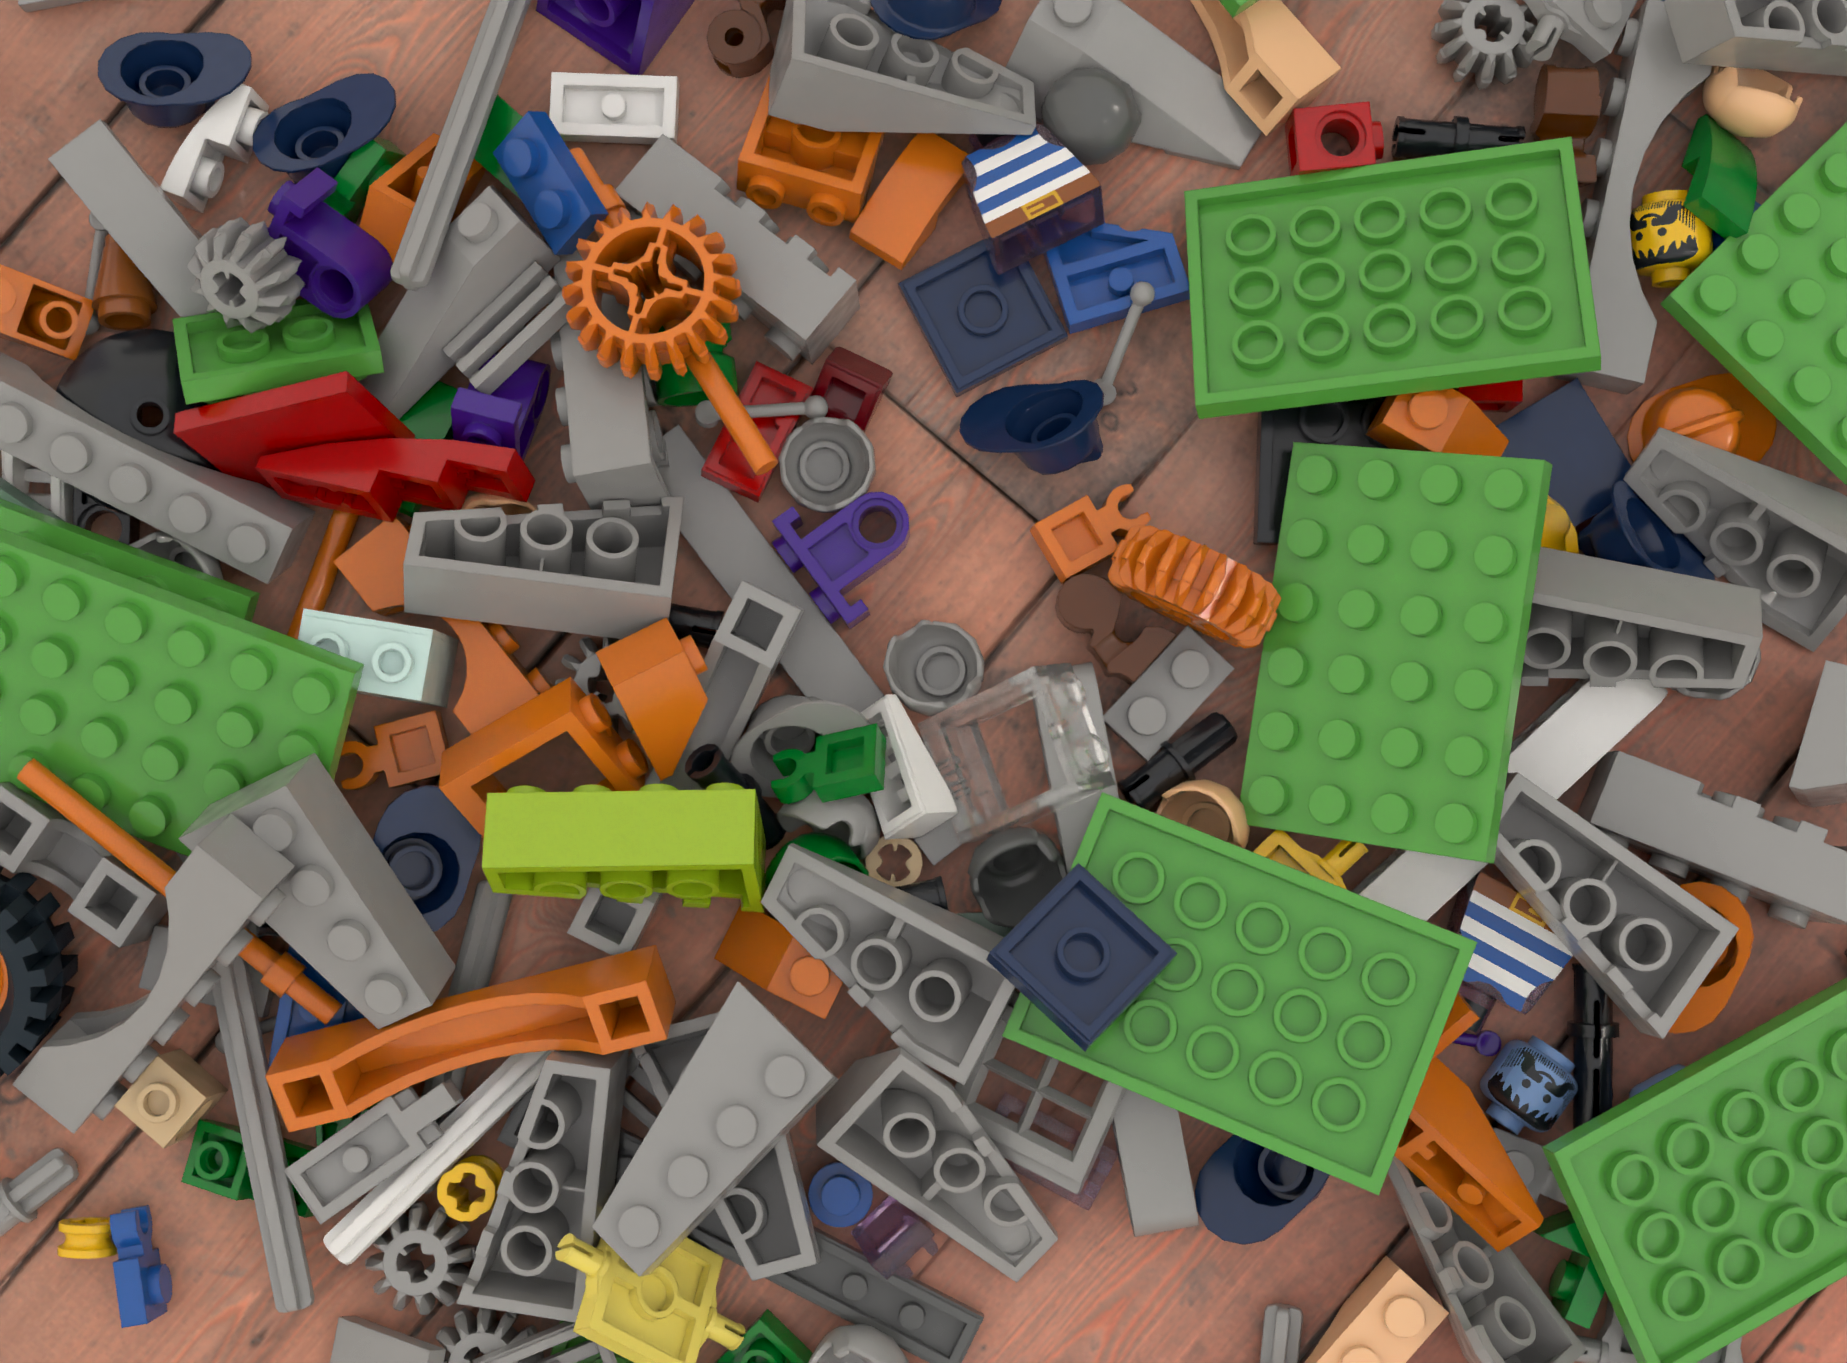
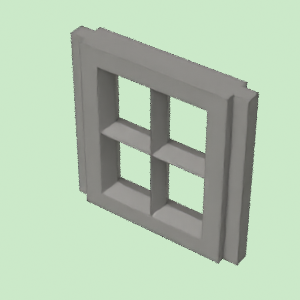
[954,990,1127,1195]

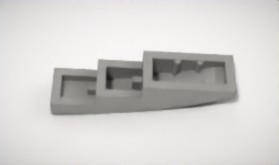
[48,119,218,317]

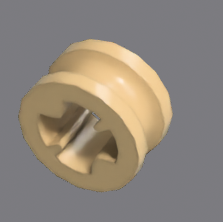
[865,836,923,887]

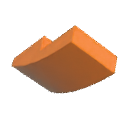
[849,133,974,270]

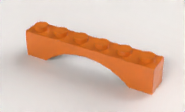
[265,945,676,1133]

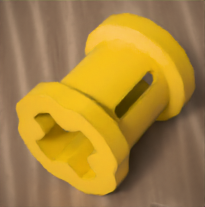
[437,1155,504,1222]

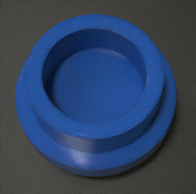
[808,1161,873,1227]

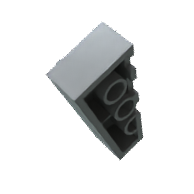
[1663,0,1847,76]
[615,134,860,365]
[1577,751,1847,929]
[178,753,456,1030]
[1494,772,1739,1039]
[592,981,839,1277]
[456,1049,629,1323]

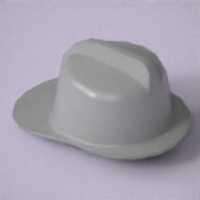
[730,694,871,798]

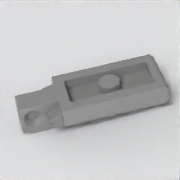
[283,1078,465,1225]

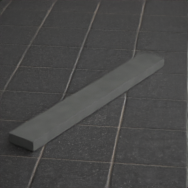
[497,1085,984,1363]

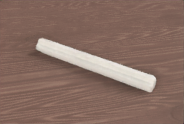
[323,1050,554,1265]

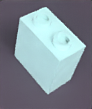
[298,608,459,708]

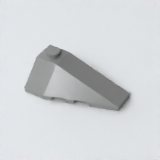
[768,0,1036,135]
[1006,0,1262,170]
[358,185,561,419]
[1623,427,1847,652]
[761,843,1017,1085]
[816,1047,1058,1283]
[1388,1156,1587,1363]

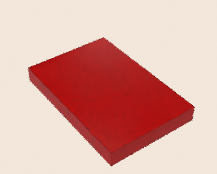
[174,371,415,488]

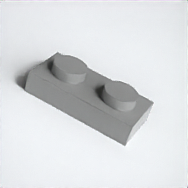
[1103,625,1235,762]

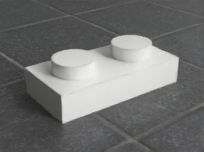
[549,72,680,144]

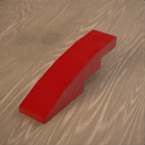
[255,438,536,523]

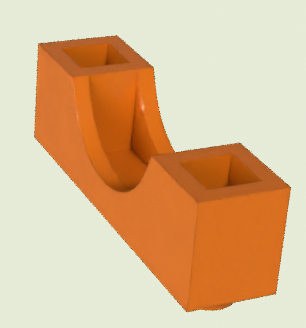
[333,515,553,734]

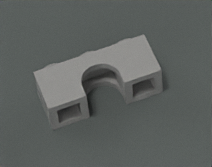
[0,782,168,948]

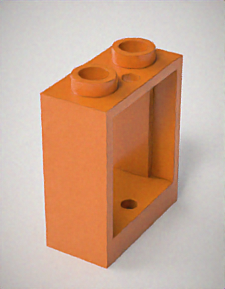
[439,676,649,839]

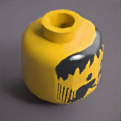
[1630,190,1713,288]

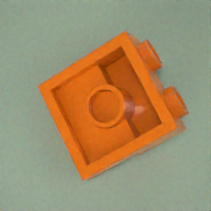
[736,75,886,227]

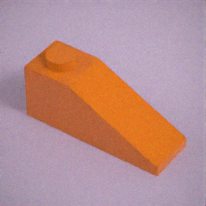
[1394,1057,1544,1252]

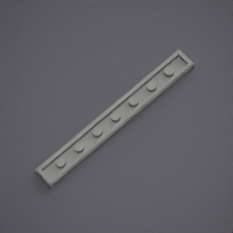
[658,424,984,866]

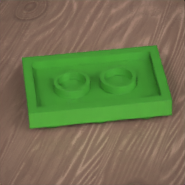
[172,299,384,405]

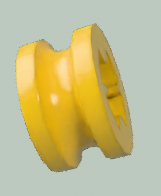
[57,1217,118,1259]

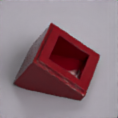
[811,347,893,433]

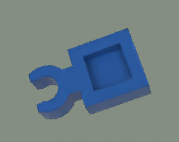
[110,1205,172,1328]

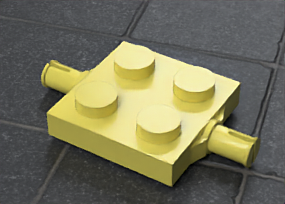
[555,1233,745,1363]

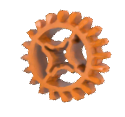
[562,202,742,382]
[1107,525,1282,649]

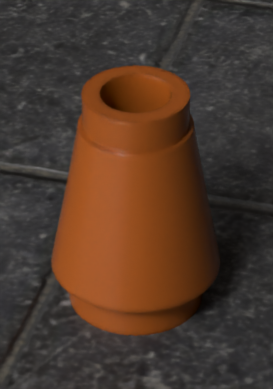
[92,234,158,331]

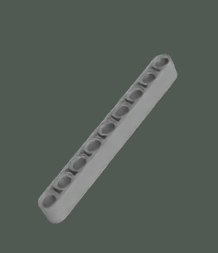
[1029,662,1199,1237]

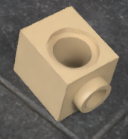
[114,1049,228,1148]

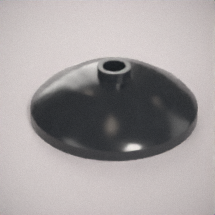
[56,329,244,517]

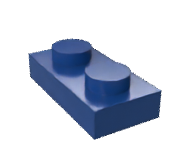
[493,111,608,255]

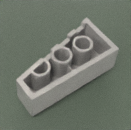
[548,250,673,510]
[403,496,684,639]
[1521,547,1763,689]
[631,1012,822,1281]

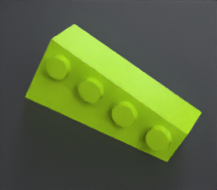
[482,783,766,913]

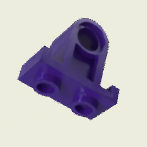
[268,167,393,319]
[450,351,551,461]
[771,492,910,629]

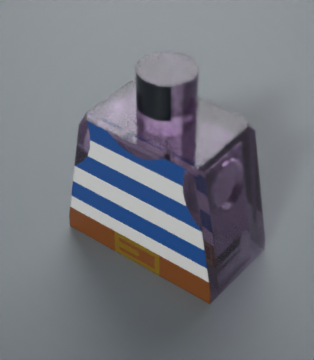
[961,124,1105,275]
[1446,871,1573,1035]

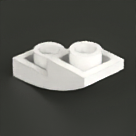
[160,84,269,213]

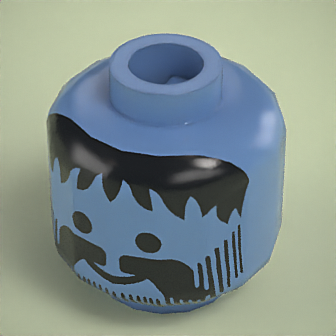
[1479,1035,1578,1135]

